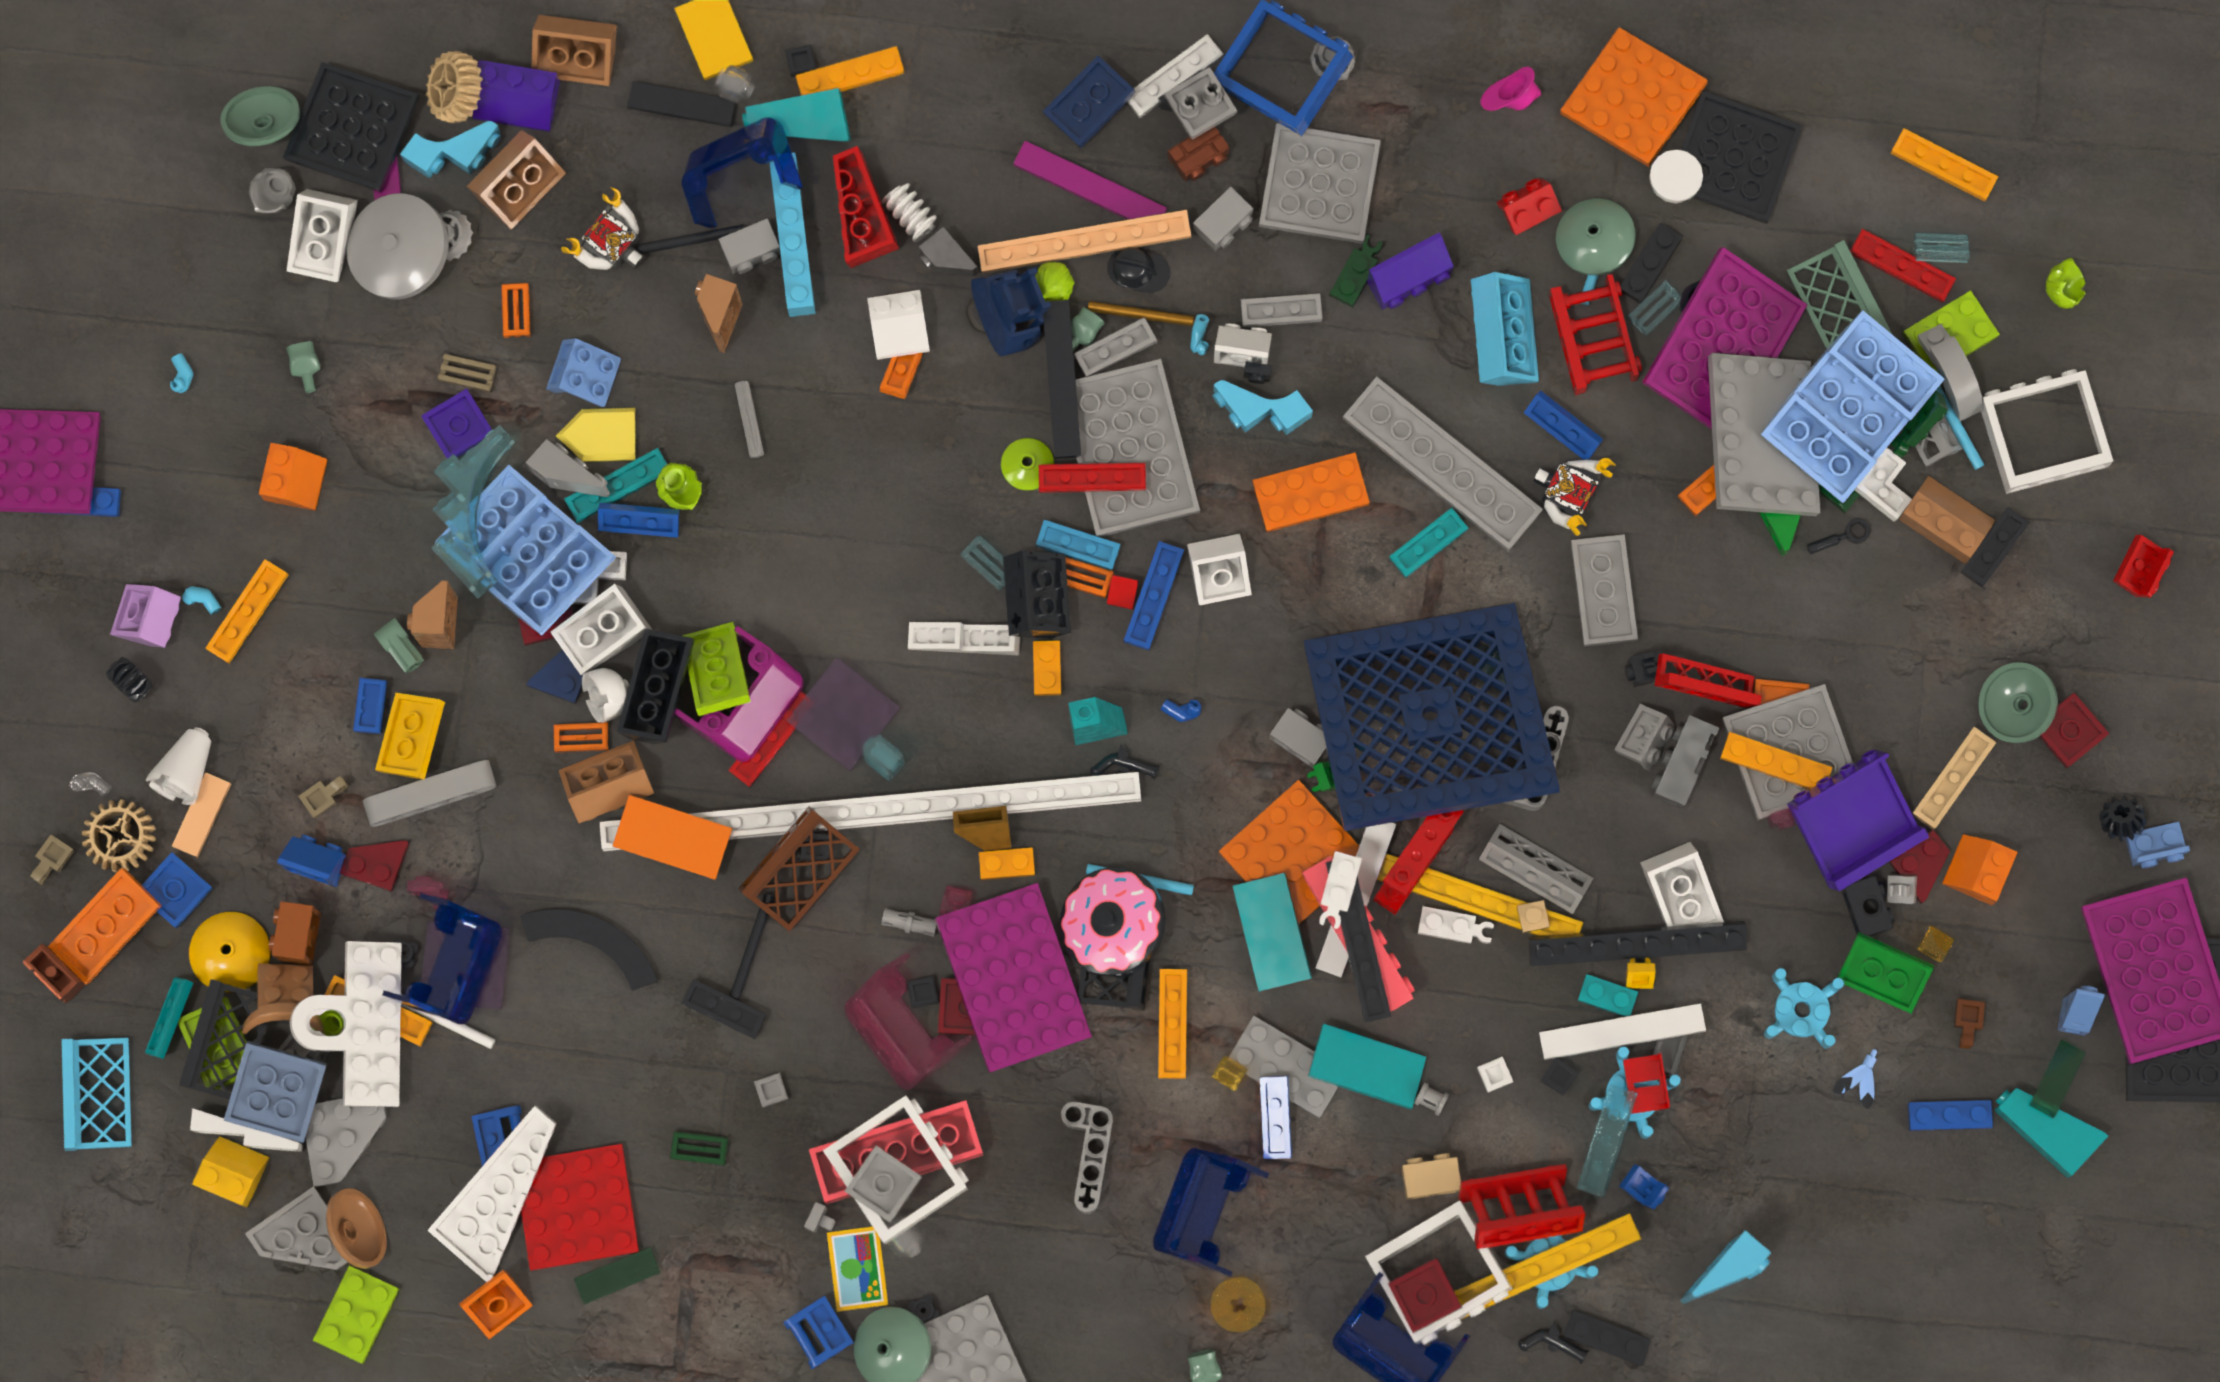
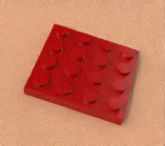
[521,1144,640,1271]

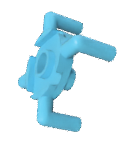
[1764,968,1844,1049]
[1588,1047,1680,1139]
[1504,1235,1598,1309]

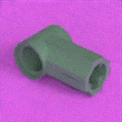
[373,618,425,674]

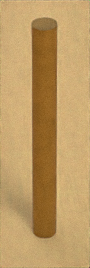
[1088,301,1194,327]

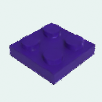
[421,389,495,462]

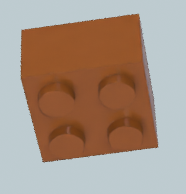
[269,901,321,966]

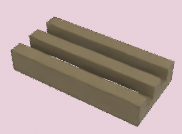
[438,354,497,393]

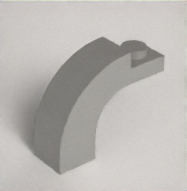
[1917,324,1983,421]

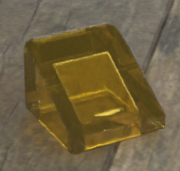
[1917,926,1954,963]
[1212,1055,1247,1091]

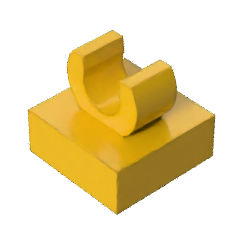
[1626,958,1655,989]

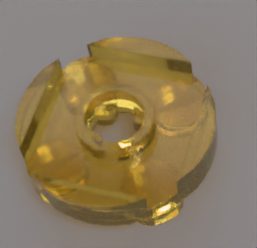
[1211,1277,1265,1333]

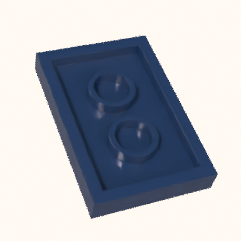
[1043,56,1136,148]

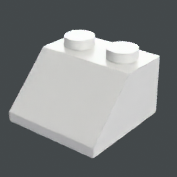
[867,290,930,360]
[1214,324,1272,367]
[1187,534,1252,605]

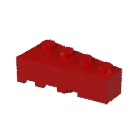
[833,146,899,268]

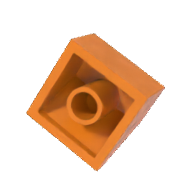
[259,443,328,511]
[1942,834,2018,906]

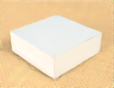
[1477,1057,1513,1093]

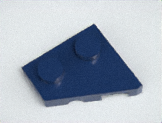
[526,649,583,704]

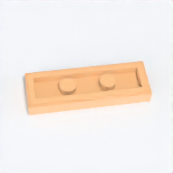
[172,772,231,858]

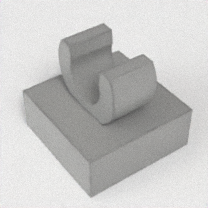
[1887,874,1917,904]
[804,1202,836,1233]

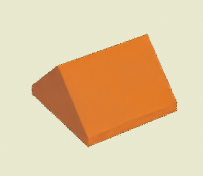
[459,1270,533,1339]

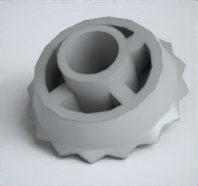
[440,210,473,261]

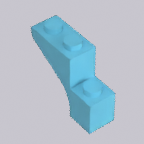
[400,121,501,179]
[1212,380,1313,435]

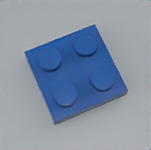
[142,852,214,929]

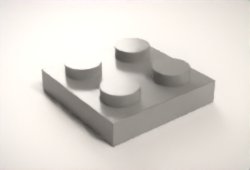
[845,1146,922,1223]

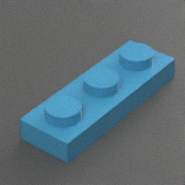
[1036,520,1120,571]

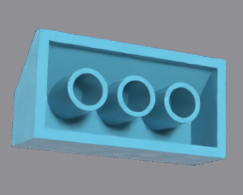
[1471,272,1539,386]

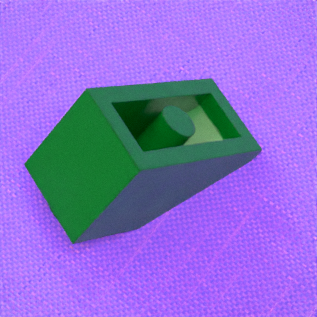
[1758,512,1800,556]

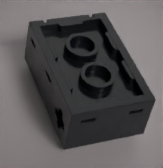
[1003,550,1071,639]

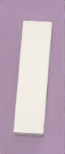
[1127,34,1223,118]

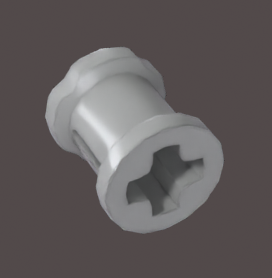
[1414,1082,1449,1116]

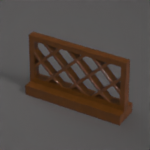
[739,806,860,932]

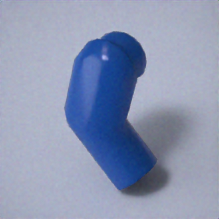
[1160,699,1202,722]

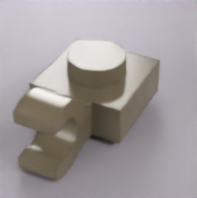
[298,776,350,819]
[30,835,74,885]

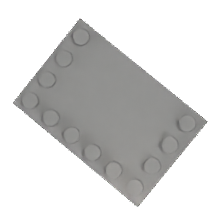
[1708,353,1820,516]
[1075,359,1200,537]

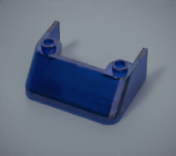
[682,117,803,229]
[382,893,502,1025]
[1153,1148,1269,1277]
[1332,1272,1470,1382]

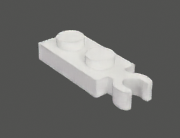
[1320,851,1362,929]
[1417,906,1494,944]

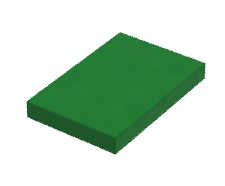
[1837,932,1934,1014]

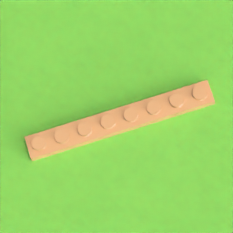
[978,210,1191,273]

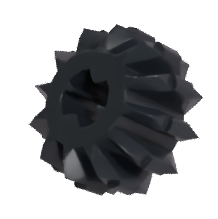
[106,657,152,702]
[2099,795,2147,842]

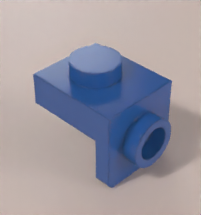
[1619,1164,1669,1209]

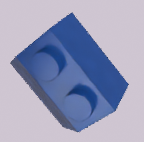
[277,835,346,887]

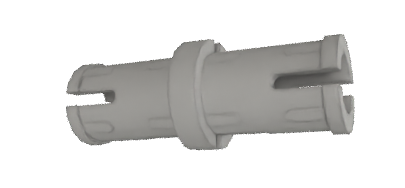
[881,908,937,937]

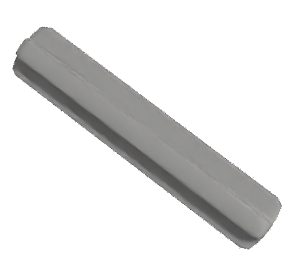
[735,381,764,458]

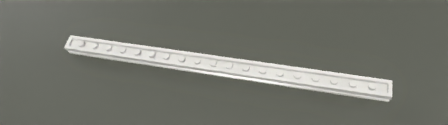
[600,772,1141,851]

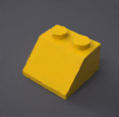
[192,1136,270,1208]

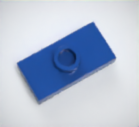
[353,678,388,734]

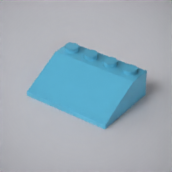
[1680,1230,1771,1304]

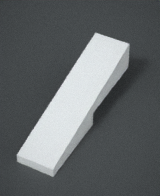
[908,622,1021,655]
[190,1108,303,1152]

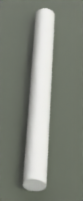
[401,994,496,1049]

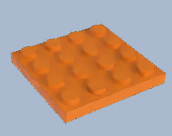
[1560,27,1708,167]
[1218,780,1359,925]

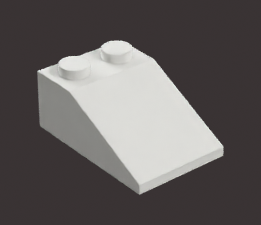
[287,189,358,282]
[551,584,652,675]
[1640,842,1724,927]

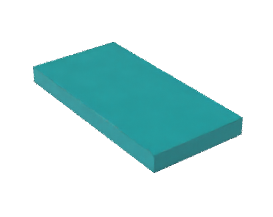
[1233,873,1312,991]
[1307,1024,1426,1110]

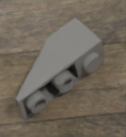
[525,439,610,497]

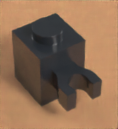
[1625,650,1667,687]

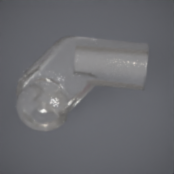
[70,772,112,797]

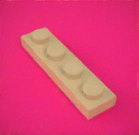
[1912,727,1996,830]

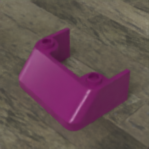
[675,626,804,762]

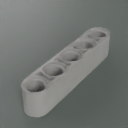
[363,760,497,827]

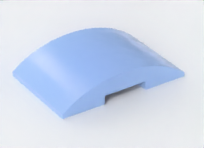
[1760,310,1945,503]
[435,465,616,636]

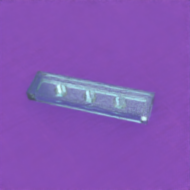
[1577,1084,1638,1197]

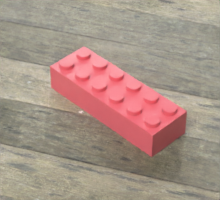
[1301,856,1415,1012]
[809,1100,983,1204]

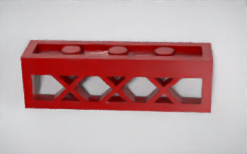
[1655,653,1762,708]

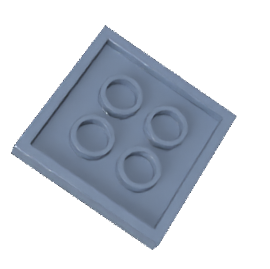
[224,1041,327,1143]

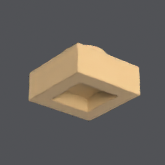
[1517,900,1550,934]

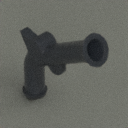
[1090,744,1160,780]
[1518,1322,1589,1365]

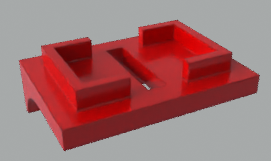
[1623,1053,1670,1114]

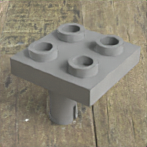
[1164,67,1237,140]

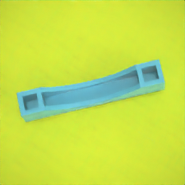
[769,153,816,317]

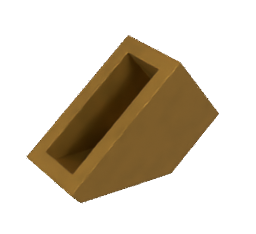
[953,806,1011,851]

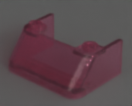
[844,953,973,1090]

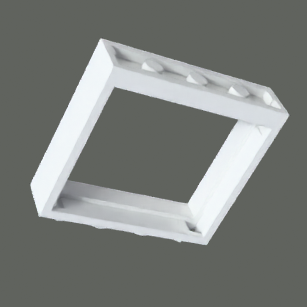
[1981,369,2113,494]
[823,1096,969,1244]
[1365,1201,1513,1345]

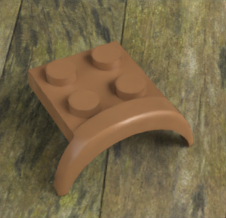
[242,963,324,1034]

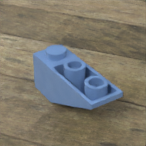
[2057,986,2104,1036]

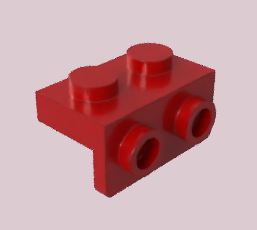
[1496,178,1562,235]
[2113,535,2174,598]

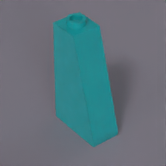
[742,88,851,142]
[1068,697,1128,746]
[1994,1088,2108,1178]

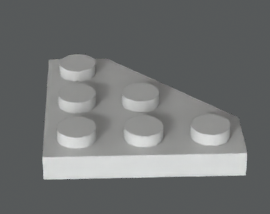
[305,1098,387,1188]
[245,1186,349,1270]

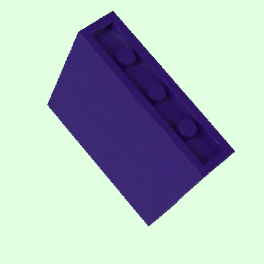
[1787,749,1929,891]

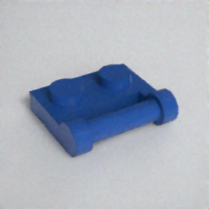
[471,1105,522,1167]
[783,1296,854,1369]

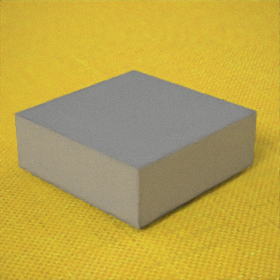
[754,1073,789,1108]

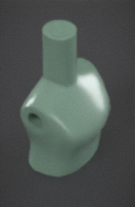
[1071,307,1105,352]
[286,341,320,393]
[1187,1349,1222,1382]

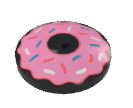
[1060,867,1166,976]

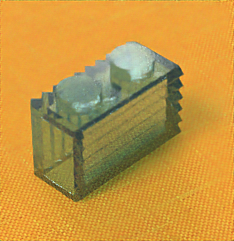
[862,735,905,782]

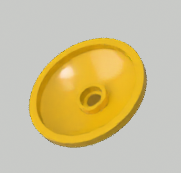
[189,912,271,993]

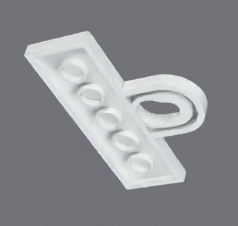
[290,941,401,1107]

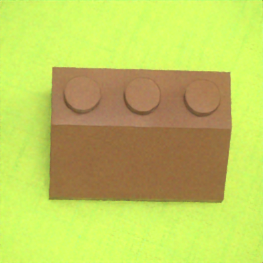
[532,15,617,86]
[466,130,566,230]
[695,274,743,353]
[1898,476,1996,565]
[407,581,458,649]
[559,740,654,824]

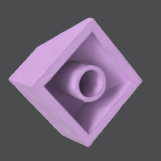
[110,584,181,648]

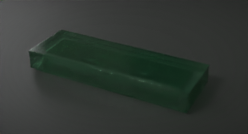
[2029,1040,2086,1118]
[574,1247,661,1305]

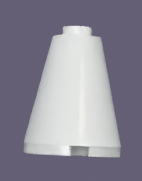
[146,727,212,805]

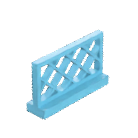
[62,1038,132,1151]

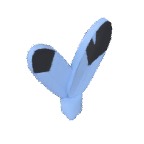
[1833,1049,1877,1109]

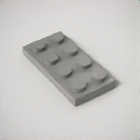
[1570,534,1638,647]
[1226,1016,1338,1119]

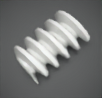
[882,183,937,243]

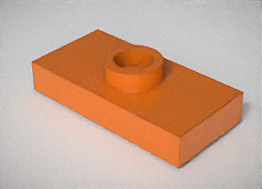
[880,353,923,399]

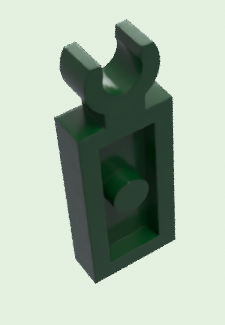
[1329,234,1382,308]
[1890,390,1948,458]

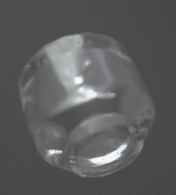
[714,65,755,103]
[887,1216,925,1259]

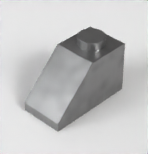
[919,227,978,276]

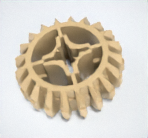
[425,51,483,123]
[82,799,156,873]

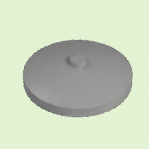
[346,193,449,300]

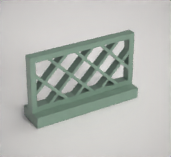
[1787,240,1892,349]

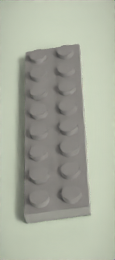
[1343,377,1543,552]

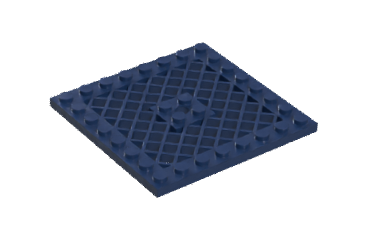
[1304,603,1559,831]

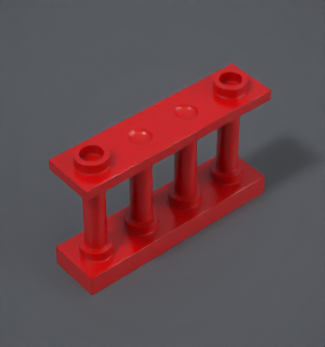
[1548,274,1642,395]
[1373,810,1464,915]
[1458,1164,1585,1249]

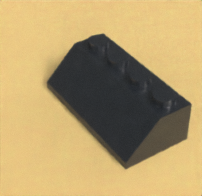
[617,629,695,744]

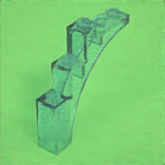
[431,425,515,599]

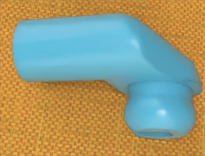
[1190,314,1209,355]
[170,353,193,393]
[182,586,222,615]

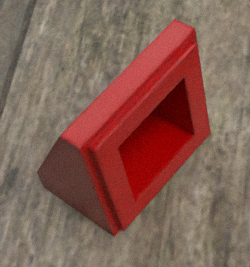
[1106,575,1138,610]

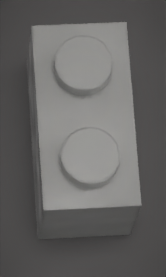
[1193,187,1253,252]
[719,219,781,274]
[1269,708,1326,769]

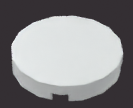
[1649,150,1703,203]

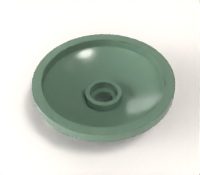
[220,86,300,146]
[1556,198,1636,276]
[1978,662,2058,743]
[854,1307,931,1382]

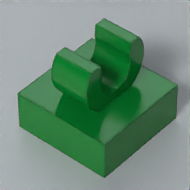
[1307,762,1335,792]

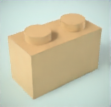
[1401,1153,1461,1200]

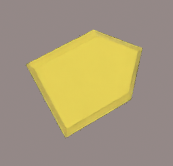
[556,408,636,462]

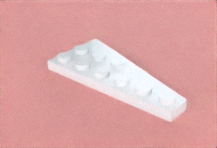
[428,1106,557,1282]

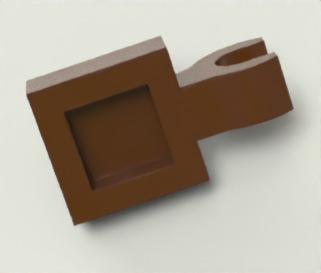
[1954,999,1985,1049]

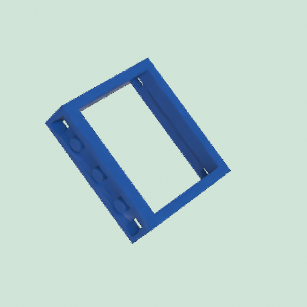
[1214,0,1353,136]

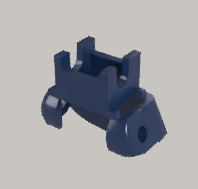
[971,268,1051,356]

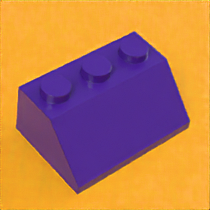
[472,60,560,132]
[1367,232,1453,310]

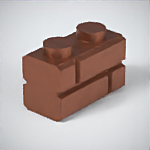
[1168,127,1229,182]
[23,943,86,1003]

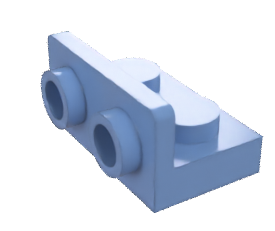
[2125,822,2190,869]

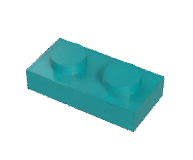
[1577,974,1638,1017]

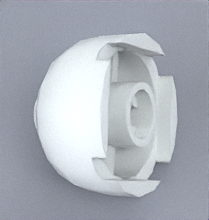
[582,668,629,723]

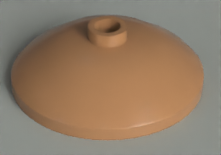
[326,1188,387,1269]

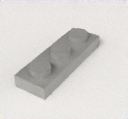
[1241,293,1322,328]
[1074,317,1157,377]

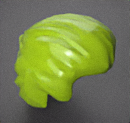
[2046,258,2086,309]
[1035,262,1074,302]
[656,462,702,510]

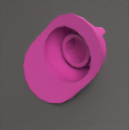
[1481,67,1541,111]

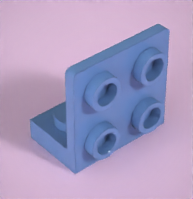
[546,338,621,407]

